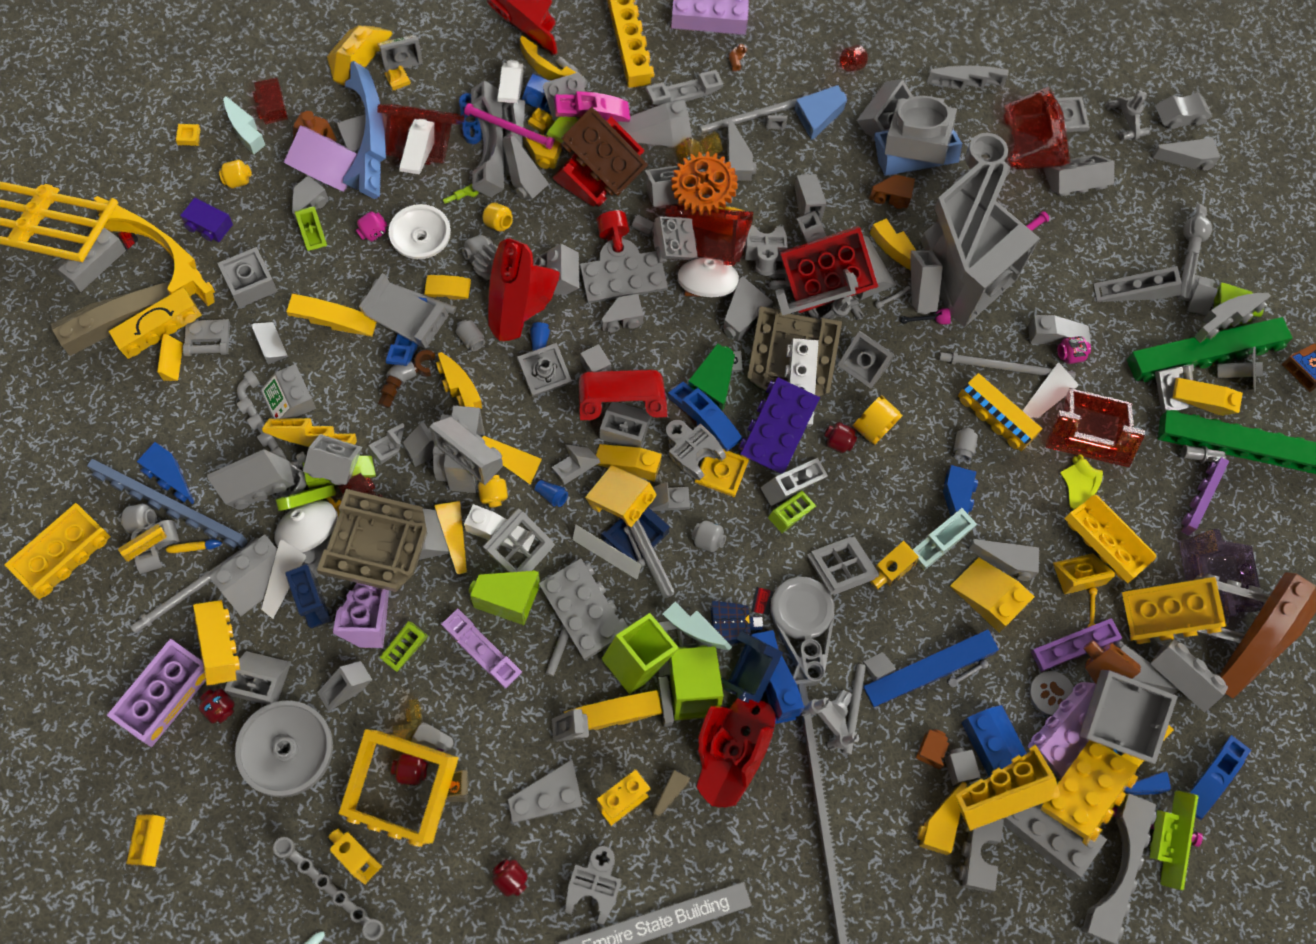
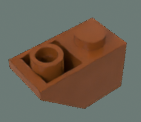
[869,175,915,209]

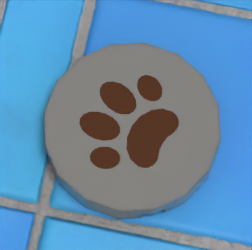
[1029,671,1074,716]

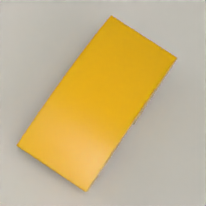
[424,275,471,300]

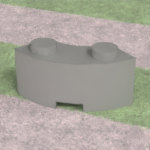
[1155,92,1212,129]

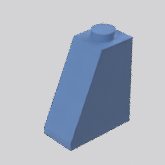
[795,85,847,139]

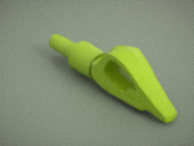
[443,184,479,204]

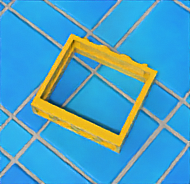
[339,729,459,847]

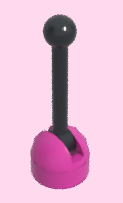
[900,308,951,325]

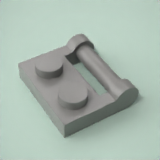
[183,319,230,356]
[1155,364,1195,413]

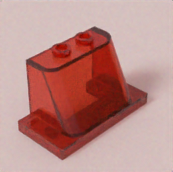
[377,103,465,165]
[1046,388,1145,468]

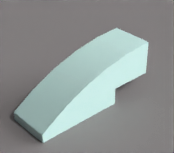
[223,97,265,154]
[913,508,977,571]
[663,601,732,650]

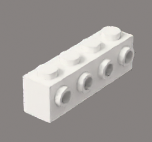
[785,338,819,427]

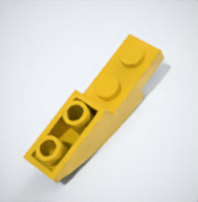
[436,352,482,409]

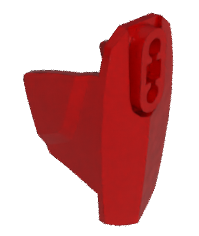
[486,0,557,56]
[488,238,560,341]
[697,698,776,808]

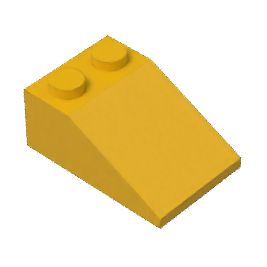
[950,558,1035,633]

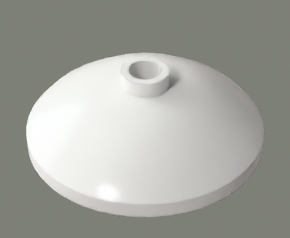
[389,204,451,259]
[678,257,739,297]
[274,500,338,553]

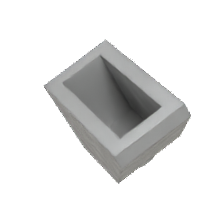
[317,661,372,712]

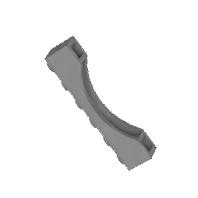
[471,81,504,196]
[1082,794,1157,944]

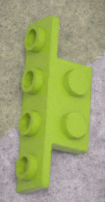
[1150,791,1198,890]

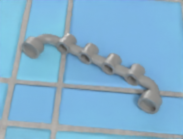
[236,370,306,469]
[273,837,384,941]

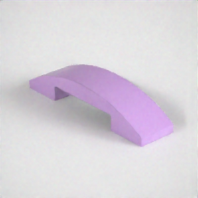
[441,609,522,689]

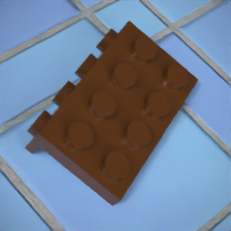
[561,107,648,196]

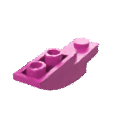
[554,91,630,122]

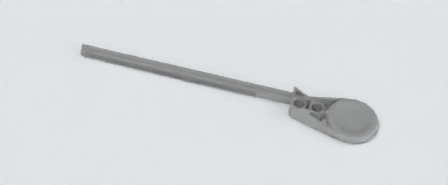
[770,576,850,944]

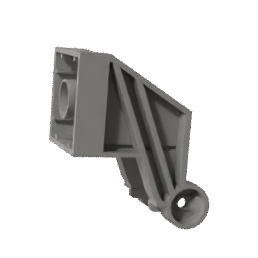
[921,133,1040,328]

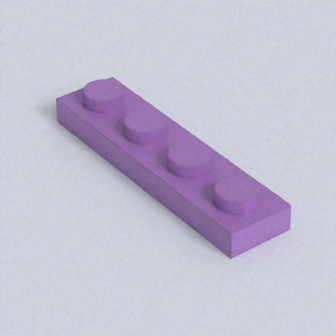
[1181,457,1229,536]
[1031,618,1122,672]

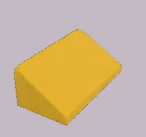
[157,334,183,381]
[118,524,167,562]
[126,815,166,867]

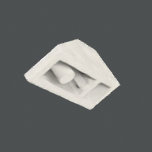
[498,60,523,103]
[400,119,435,174]
[464,504,535,554]

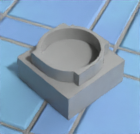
[885,96,957,165]
[433,405,485,493]
[1079,670,1178,764]

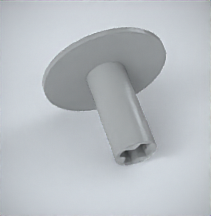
[1218,347,1263,392]

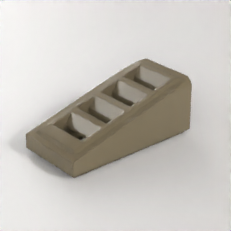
[653,770,690,818]

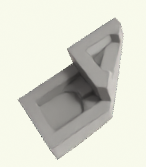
[368,423,404,465]

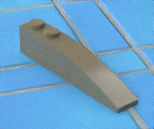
[51,281,171,356]

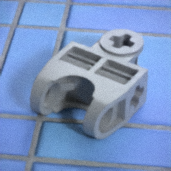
[745,225,788,276]
[666,420,726,480]
[565,846,622,925]

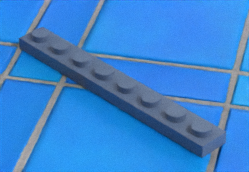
[87,459,248,549]

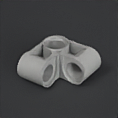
[131,520,179,574]

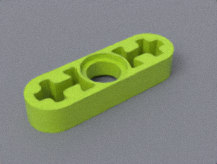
[276,484,336,511]

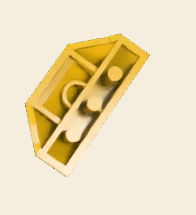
[327,26,392,86]

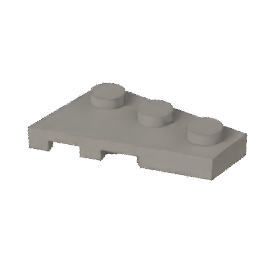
[508,760,583,824]

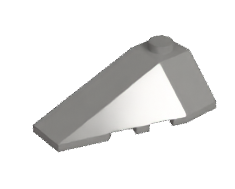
[618,100,692,148]

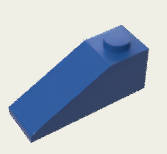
[767,656,804,721]

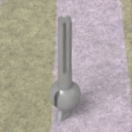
[1178,204,1212,302]

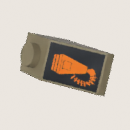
[445,770,469,802]

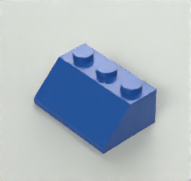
[962,705,1027,777]

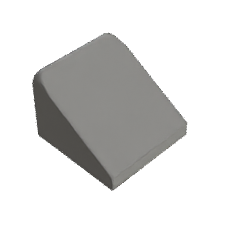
[766,115,787,129]
[863,652,896,681]

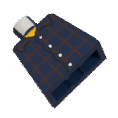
[711,601,763,645]

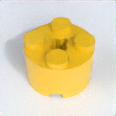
[852,395,903,445]

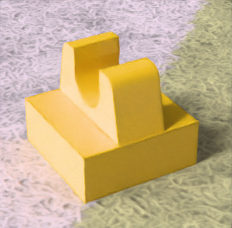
[385,66,411,91]
[528,108,555,134]
[176,124,200,146]

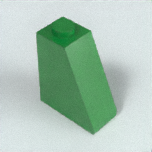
[688,344,735,411]

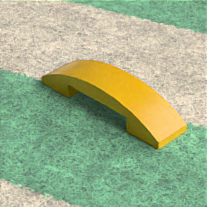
[520,36,576,81]

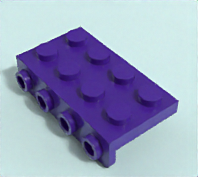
[738,377,820,474]

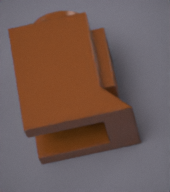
[916,729,949,770]

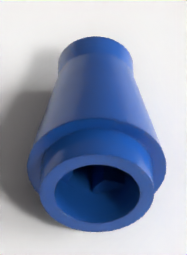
[530,322,550,351]
[535,480,568,507]

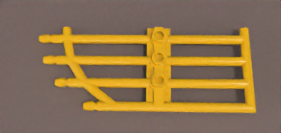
[0,181,118,263]

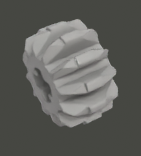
[471,243,498,280]

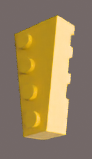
[955,744,1060,831]

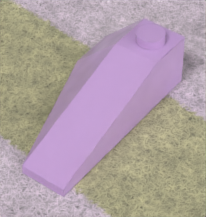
[333,583,389,648]

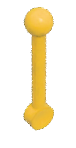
[1088,587,1098,627]

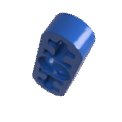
[459,93,482,144]

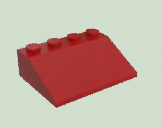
[780,226,878,313]

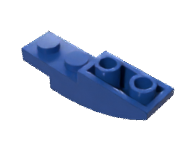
[668,381,742,452]
[1189,735,1251,820]

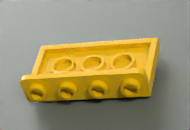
[1064,495,1156,583]
[4,503,111,600]
[1122,577,1226,644]
[1041,740,1138,845]

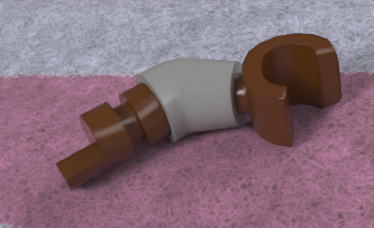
[378,350,436,408]

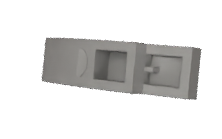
[1195,293,1271,343]

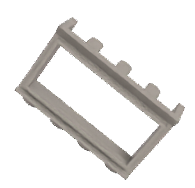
[1196,573,1272,643]

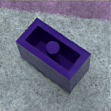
[180,197,233,242]

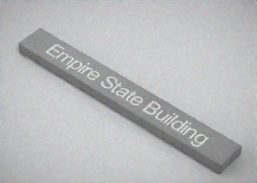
[558,882,752,944]

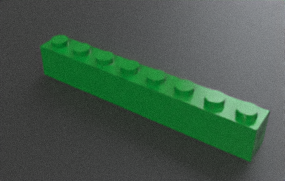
[1127,317,1293,382]
[1158,410,1316,474]

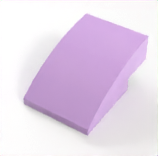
[284,126,357,192]

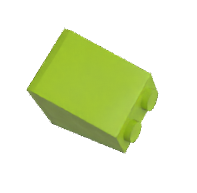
[469,571,540,625]
[602,613,679,695]
[669,645,723,721]

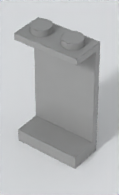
[775,269,858,316]
[359,273,449,349]

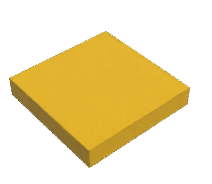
[694,449,749,497]

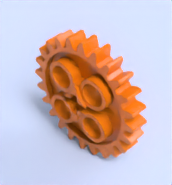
[671,151,738,216]

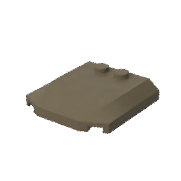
[747,306,842,396]
[317,489,427,592]

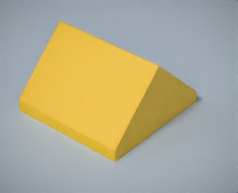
[1053,554,1115,595]

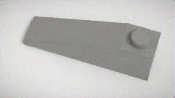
[1094,266,1182,302]

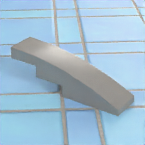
[927,65,1009,91]

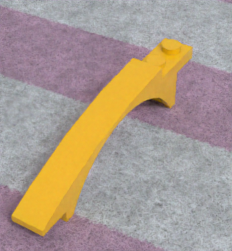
[94,196,215,306]

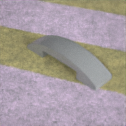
[646,70,724,105]

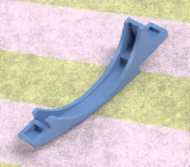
[343,61,386,199]

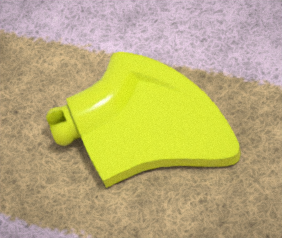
[1060,454,1103,509]

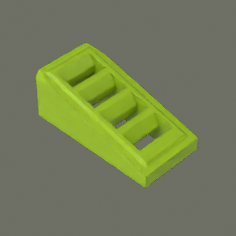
[768,491,816,533]
[379,621,429,672]

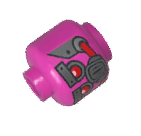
[1057,336,1091,364]

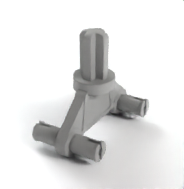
[1106,90,1151,141]
[808,296,865,320]
[802,690,859,751]

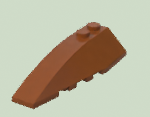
[1219,572,1316,699]

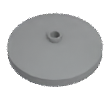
[235,701,333,797]

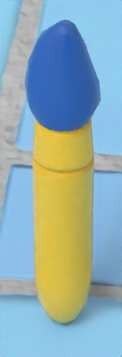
[165,539,222,553]

